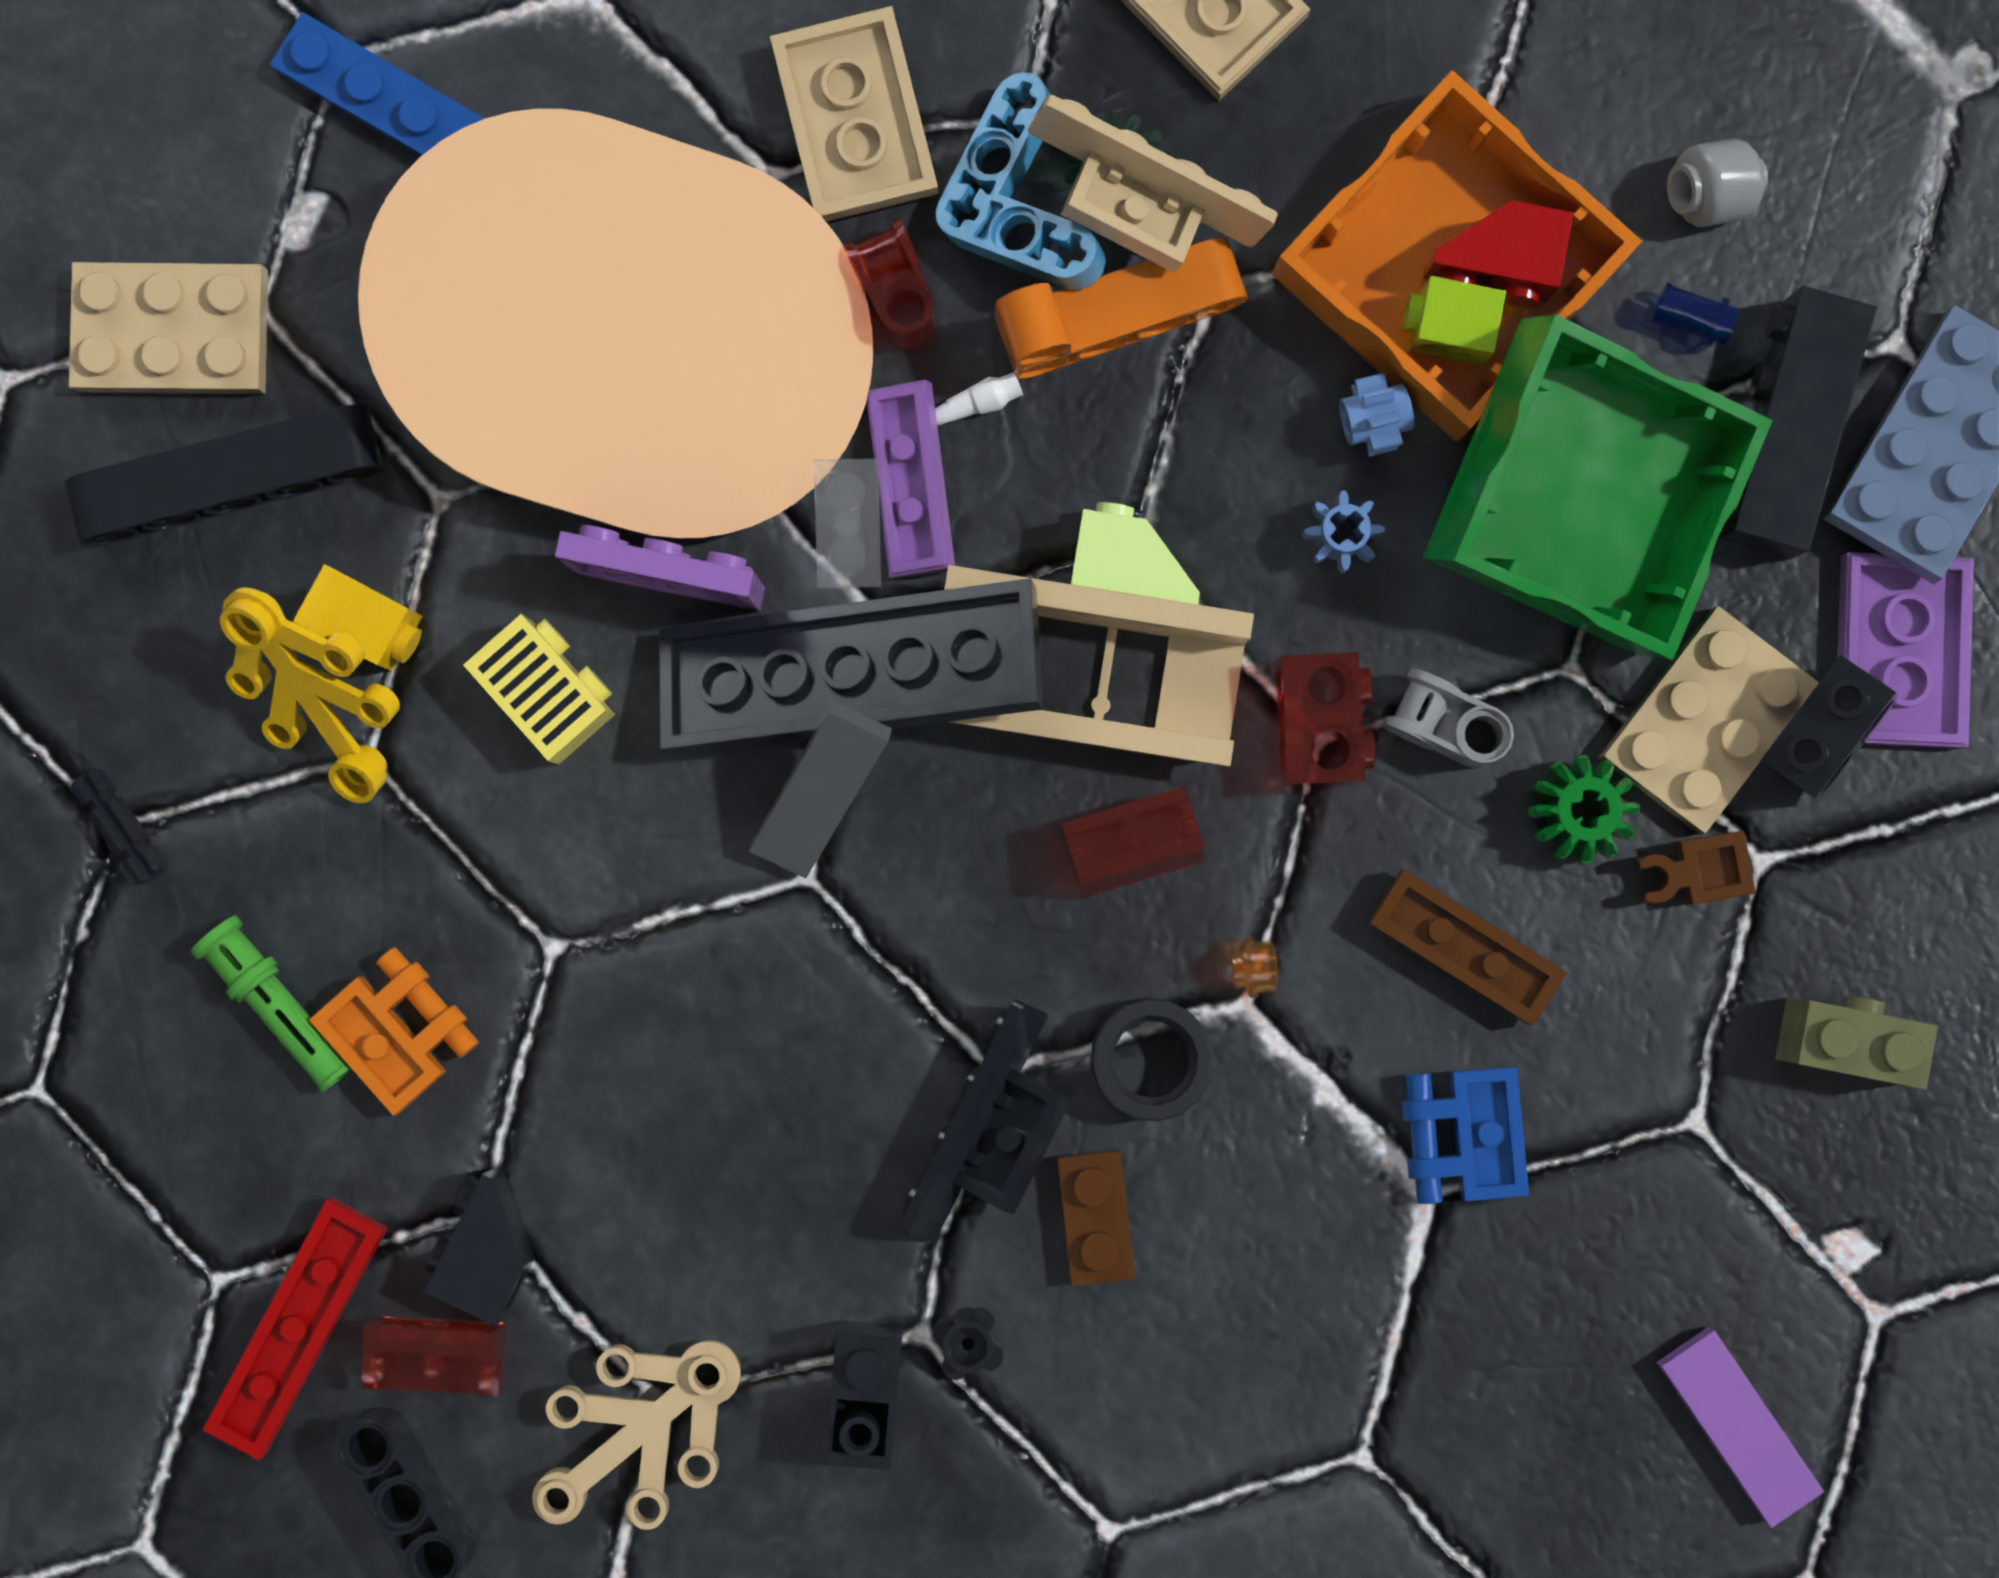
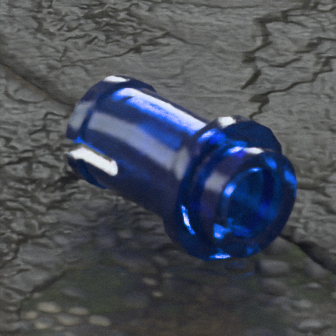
[1652,282,1740,347]

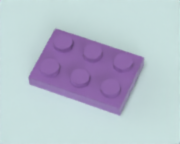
[555,525,765,612]

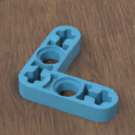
[936,72,1106,290]

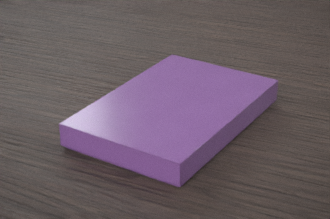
[1837,552,1974,749]

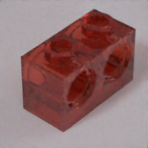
[1275,652,1375,787]

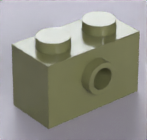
[1775,995,1938,1090]

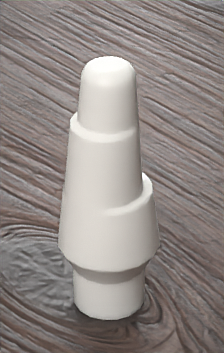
[935,372,1024,426]

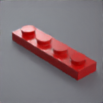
[203,1197,389,1460]

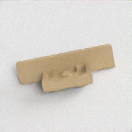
[1028,95,1278,273]

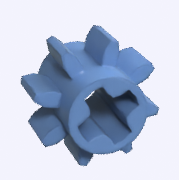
[1339,372,1414,457]
[1302,491,1385,574]

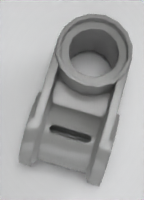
[1383,668,1514,768]

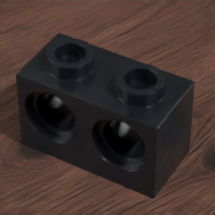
[1761,655,1898,803]

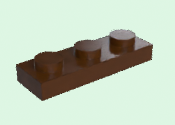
[1367,869,1567,1027]

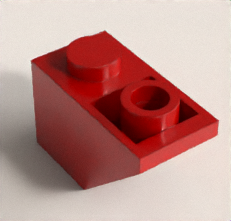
[1423,200,1574,307]

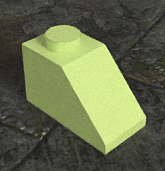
[1071,502,1200,605]

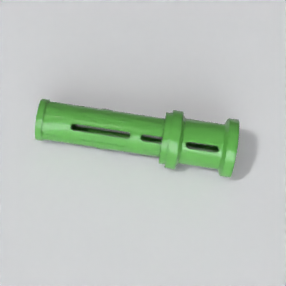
[190,915,352,1092]

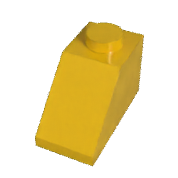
[293,564,422,671]

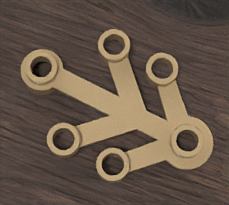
[532,1340,741,1530]

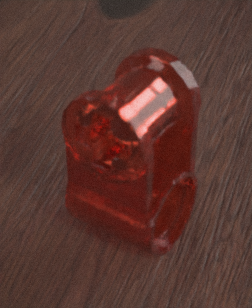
[842,218,937,350]

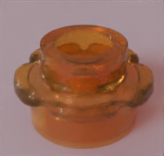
[1232,936,1278,999]

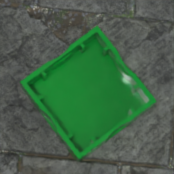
[1423,314,1773,660]

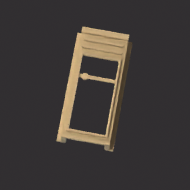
[944,565,1254,767]

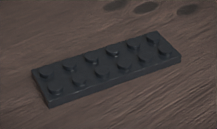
[659,578,1044,757]

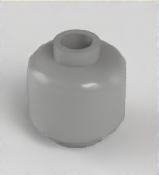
[1667,138,1768,228]

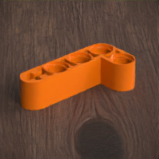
[995,237,1249,379]

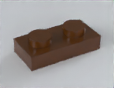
[1057,1149,1135,1286]

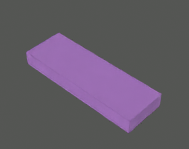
[867,380,955,580]
[1656,1327,1824,1528]

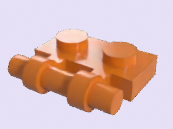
[309,947,480,1116]

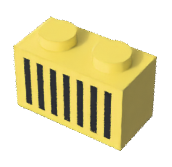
[463,614,615,765]

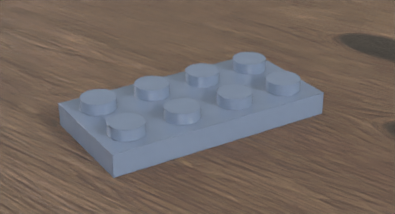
[1823,305,1999,585]

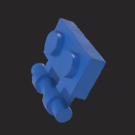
[1401,1066,1529,1204]

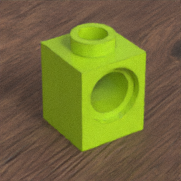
[1402,276,1506,367]

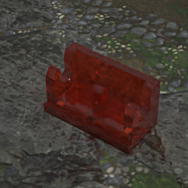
[1062,786,1205,899]
[362,1316,506,1397]

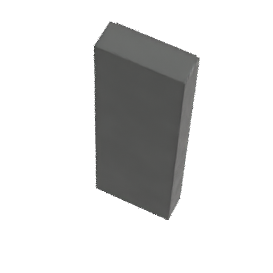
[749,700,892,878]

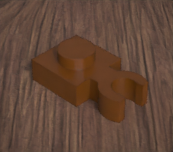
[1633,831,1756,905]

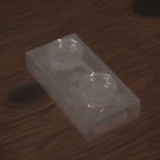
[814,459,881,588]

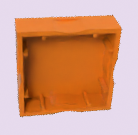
[1272,70,1642,443]

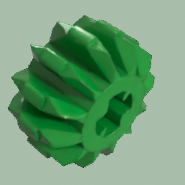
[1527,755,1640,865]

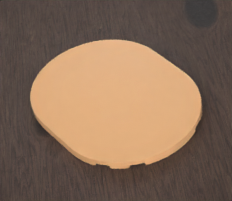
[358,109,873,539]

